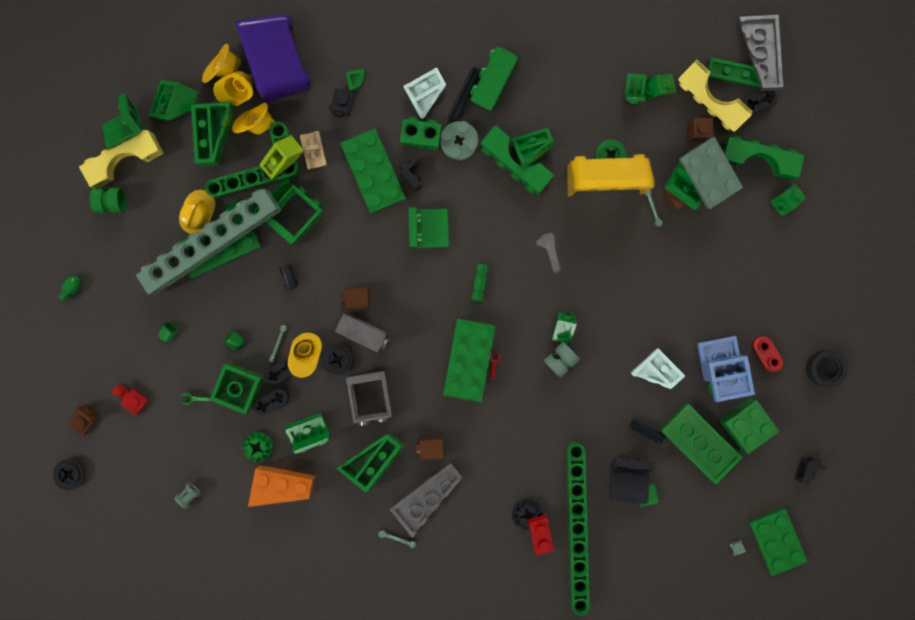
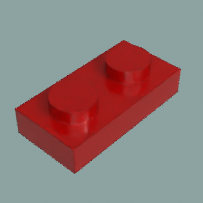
[528,515,554,556]

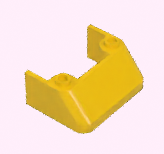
[567,154,654,196]

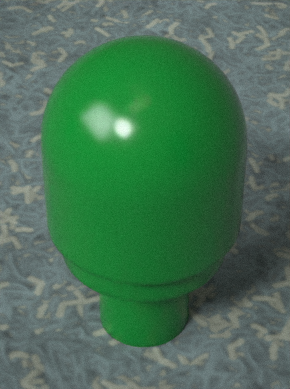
[59,276,81,301]

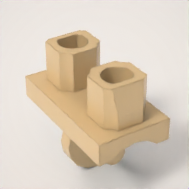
[300,131,327,170]

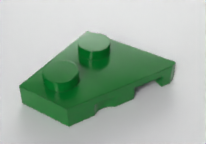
[511,128,554,169]

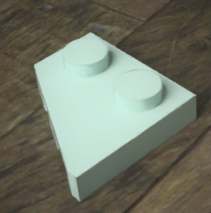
[403,68,446,120]
[631,348,685,389]

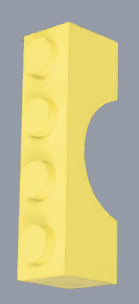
[678,59,753,132]
[79,130,164,188]

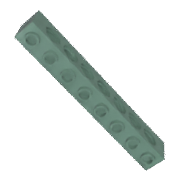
[136,189,282,295]

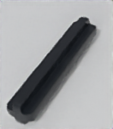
[448,67,481,121]

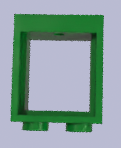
[265,185,325,246]

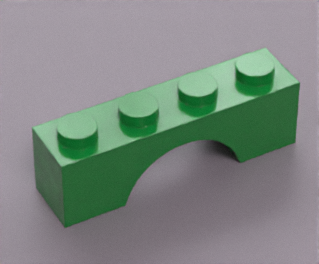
[480,125,554,195]
[722,136,804,180]

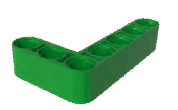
[205,121,300,199]

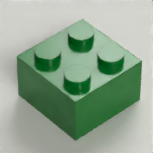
[210,362,265,415]
[719,398,779,454]

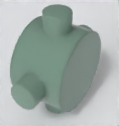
[729,540,746,556]

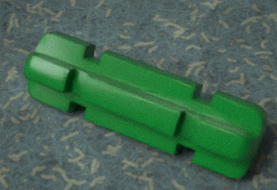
[472,264,488,301]

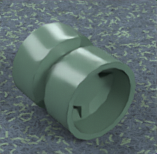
[543,342,580,378]

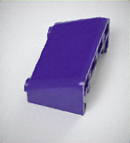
[236,14,312,103]

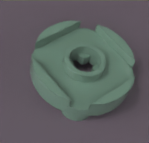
[440,121,478,161]

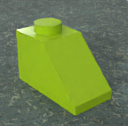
[260,135,304,180]

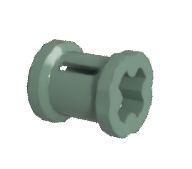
[174,483,200,509]

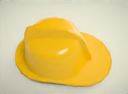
[202,44,241,83]
[213,71,254,106]
[232,103,275,135]
[179,190,216,234]
[288,333,322,378]

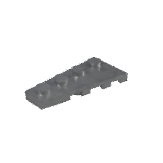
[738,15,783,91]
[389,461,462,538]

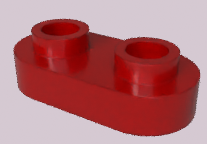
[752,336,783,372]

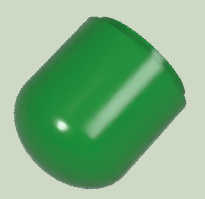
[158,322,178,342]
[224,331,244,350]

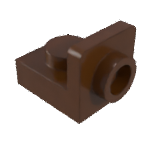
[68,405,99,436]

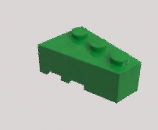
[470,46,521,111]
[191,102,236,167]
[336,434,406,493]

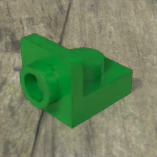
[552,312,577,344]

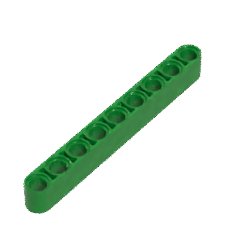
[566,441,590,616]

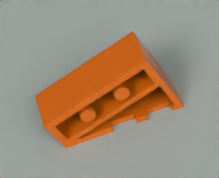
[248,465,316,507]

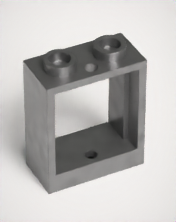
[335,314,390,352]
[346,370,393,426]

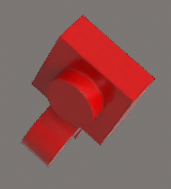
[111,384,149,416]

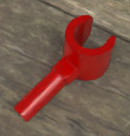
[489,352,501,379]

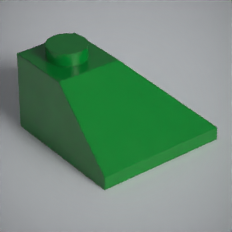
[148,80,198,121]

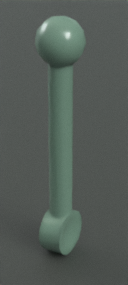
[645,190,663,227]
[269,325,288,363]
[378,530,417,548]

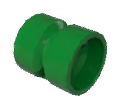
[90,187,126,214]

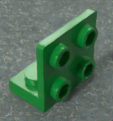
[102,93,142,149]
[409,207,449,248]

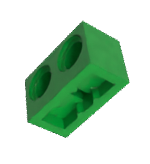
[400,117,442,150]

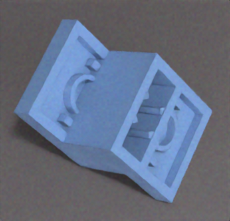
[697,336,755,402]

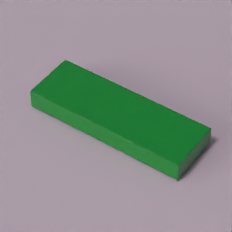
[707,57,761,89]

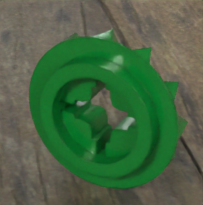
[596,139,626,159]
[241,432,273,463]

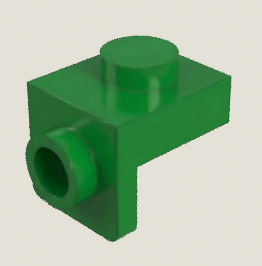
[624,73,647,104]
[645,74,677,100]
[771,183,806,216]

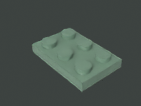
[679,137,743,209]

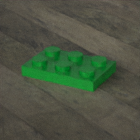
[748,507,807,576]

